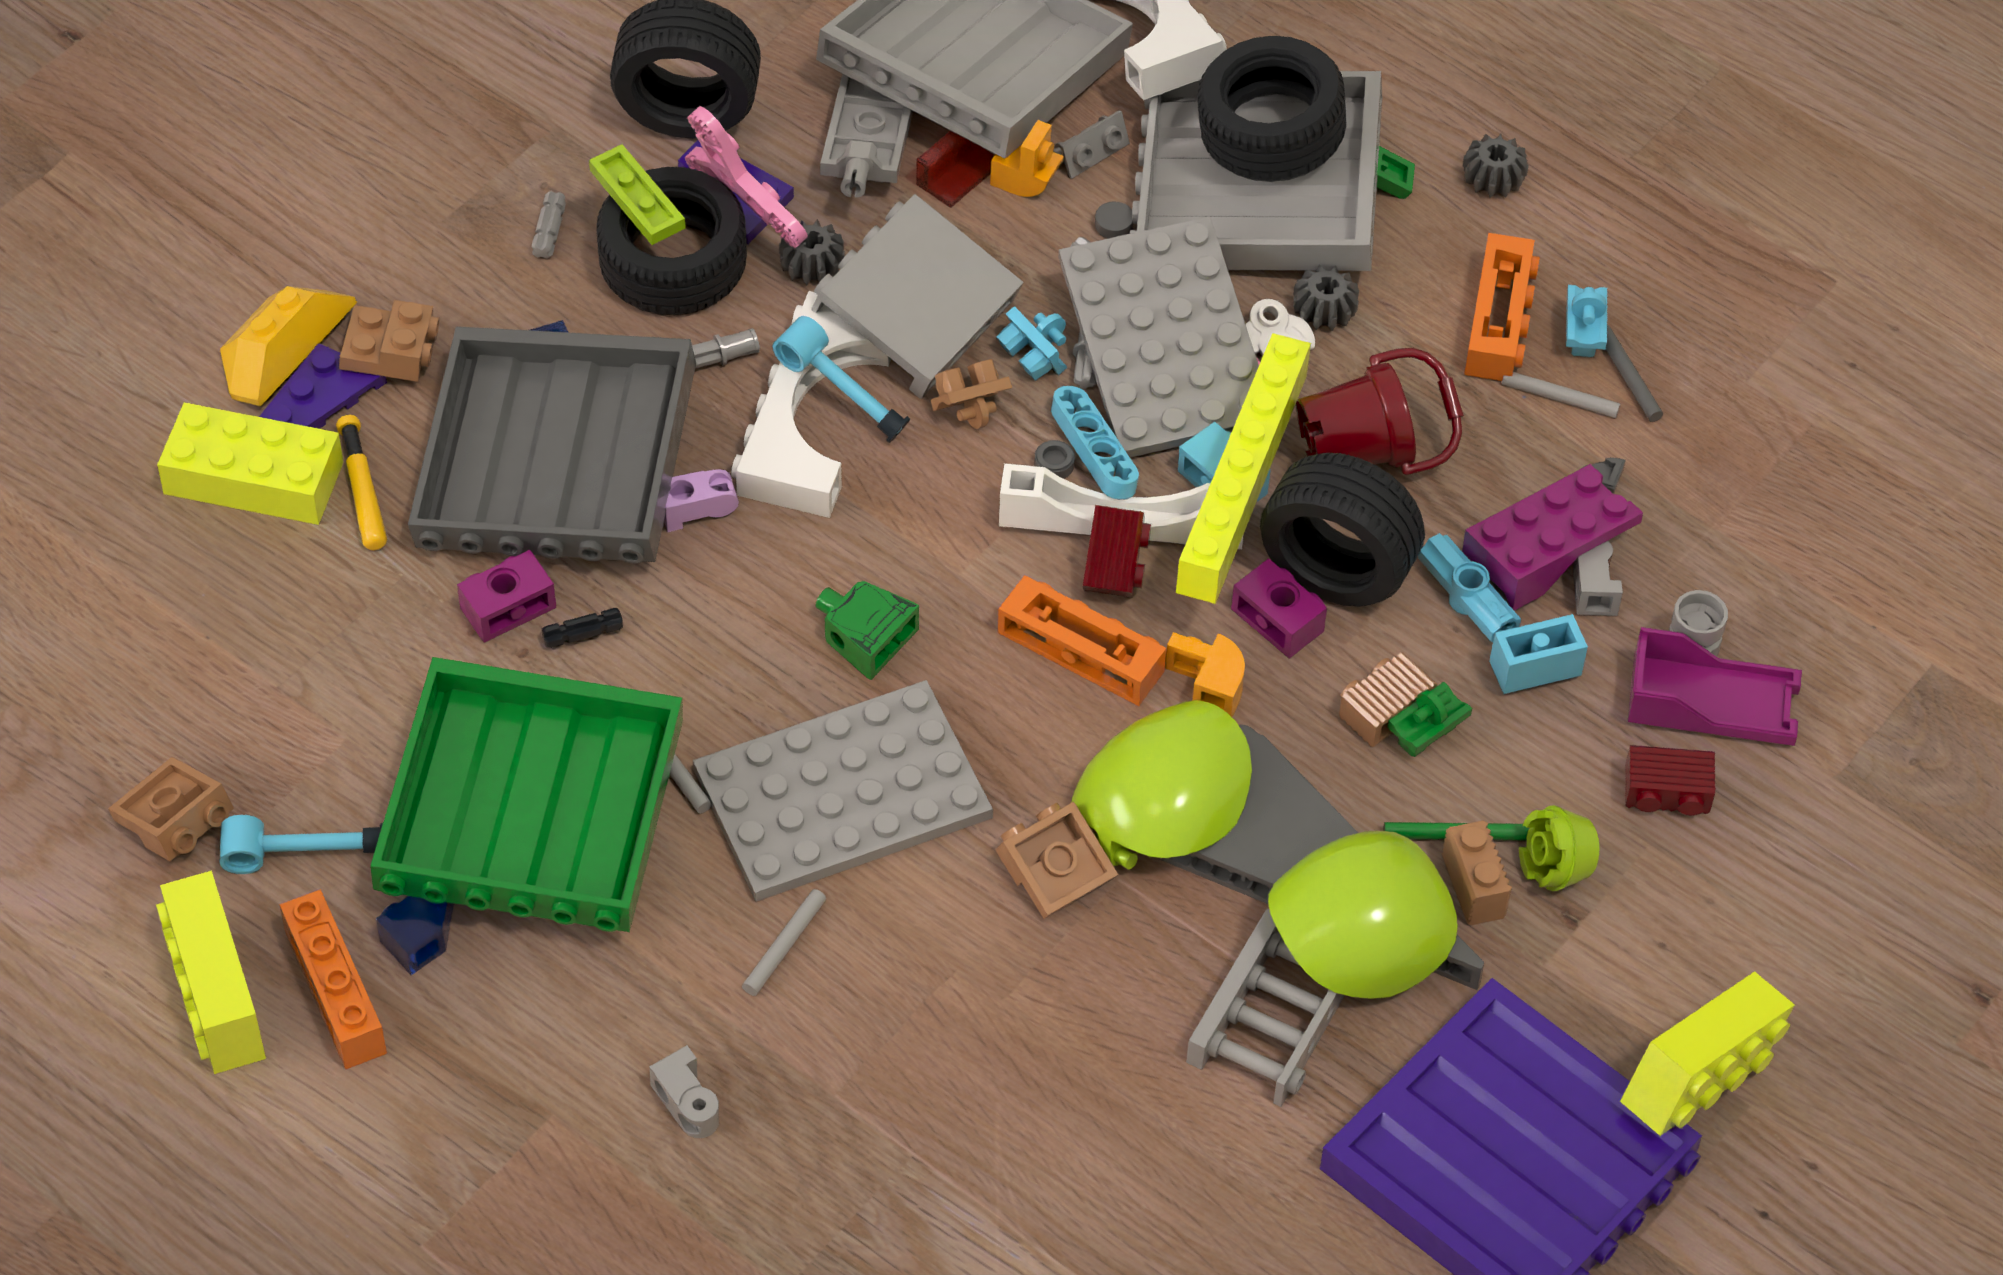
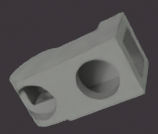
[1573,541,1623,616]
[649,1045,719,1138]

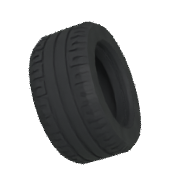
[610,0,761,139]
[1197,36,1346,182]
[596,167,747,315]
[1260,453,1425,607]

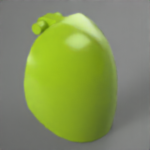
[1071,700,1252,870]
[1268,831,1458,999]

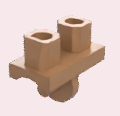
[930,359,1012,429]

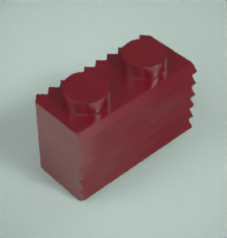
[1083,505,1151,598]
[1625,745,1716,816]

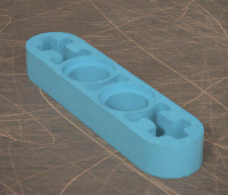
[1051,386,1139,500]

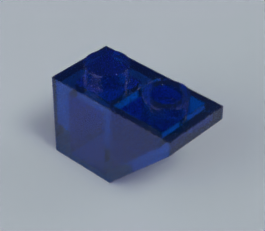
[376,896,454,975]

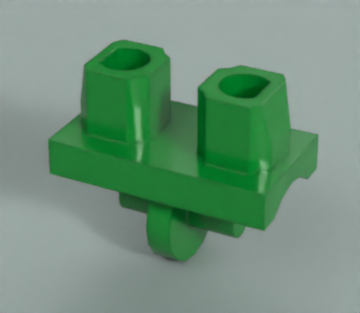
[1387,682,1473,757]

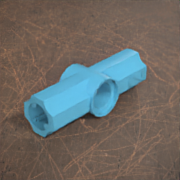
[1418,533,1521,642]

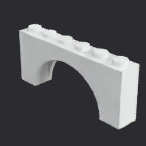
[1116,0,1227,100]
[731,291,891,518]

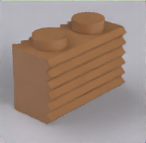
[1339,652,1437,747]
[1441,820,1512,925]

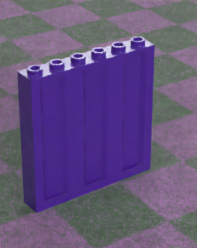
[1320,978,1702,1275]

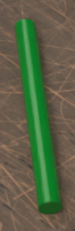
[1383,822,1529,841]

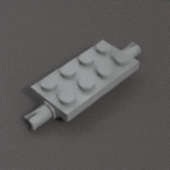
[820,74,913,198]

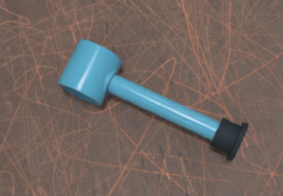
[772,316,910,443]
[220,815,383,874]

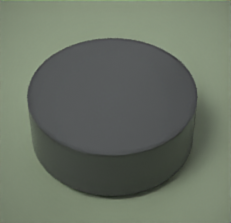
[1095,201,1133,239]
[1034,440,1075,479]

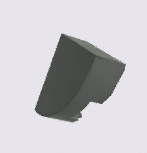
[1584,457,1626,494]

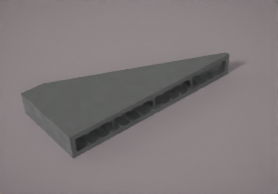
[1161,724,1484,990]

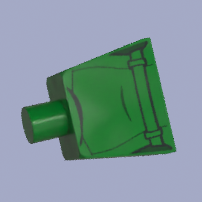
[815,581,919,680]

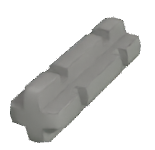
[532,191,566,259]

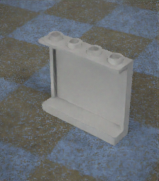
[811,194,1024,399]

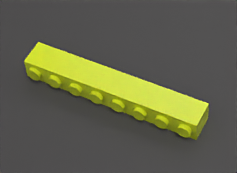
[1176,333,1311,604]

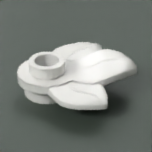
[1246,299,1315,356]

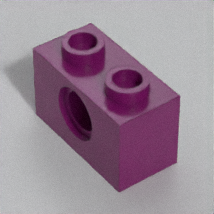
[457,550,557,643]
[1231,558,1327,659]

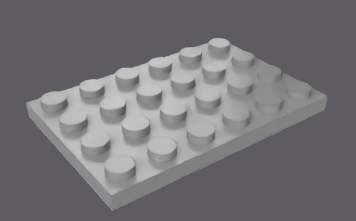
[1058,216,1259,457]
[693,680,993,902]

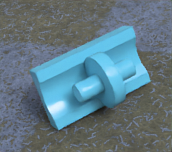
[1566,285,1607,357]
[996,306,1067,380]

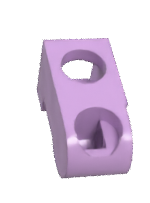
[664,469,739,532]

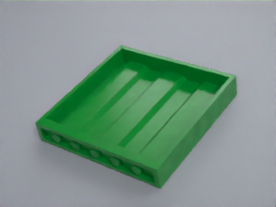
[370,657,683,932]

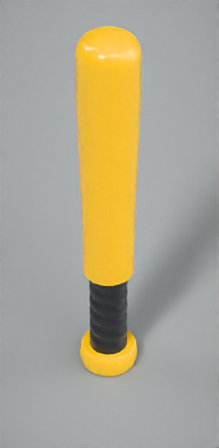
[336,415,387,551]

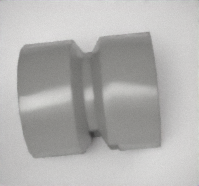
[1669,590,1728,657]

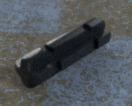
[541,608,623,648]

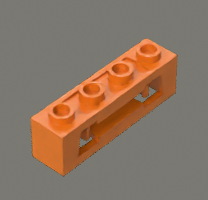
[1464,232,1540,381]
[998,575,1166,706]
[279,889,387,1070]

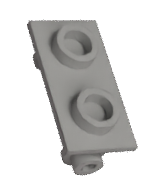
[1053,110,1130,179]

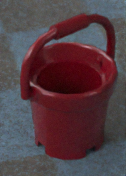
[1296,348,1464,475]

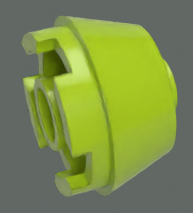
[1519,805,1600,891]

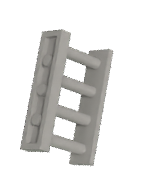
[1186,909,1345,1107]

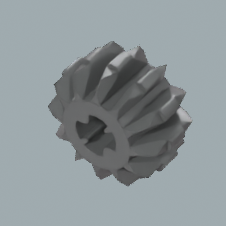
[1462,133,1529,198]
[779,219,845,286]
[1293,265,1359,331]

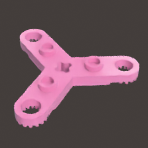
[685,106,808,248]

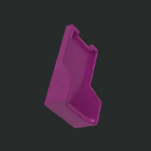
[1462,464,1643,611]
[1628,627,1802,746]

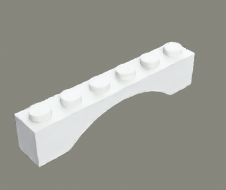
[999,463,1244,550]

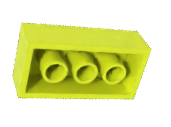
[157,402,344,525]
[156,870,266,1074]
[1620,971,1795,1136]

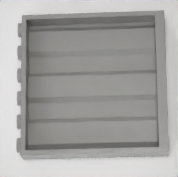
[816,0,1133,159]
[1130,71,1382,271]

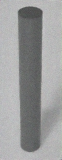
[1606,325,1663,422]

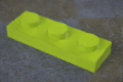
[589,144,686,245]

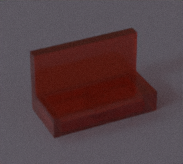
[916,131,994,208]

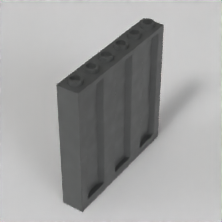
[408,326,696,563]

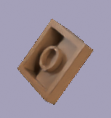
[339,300,439,382]
[108,757,234,861]
[996,802,1119,919]

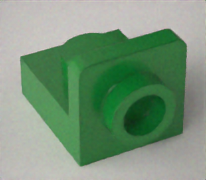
[1377,146,1415,199]

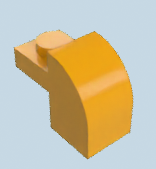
[990,120,1064,197]
[1165,632,1245,717]

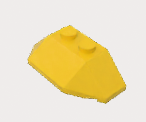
[220,286,357,406]

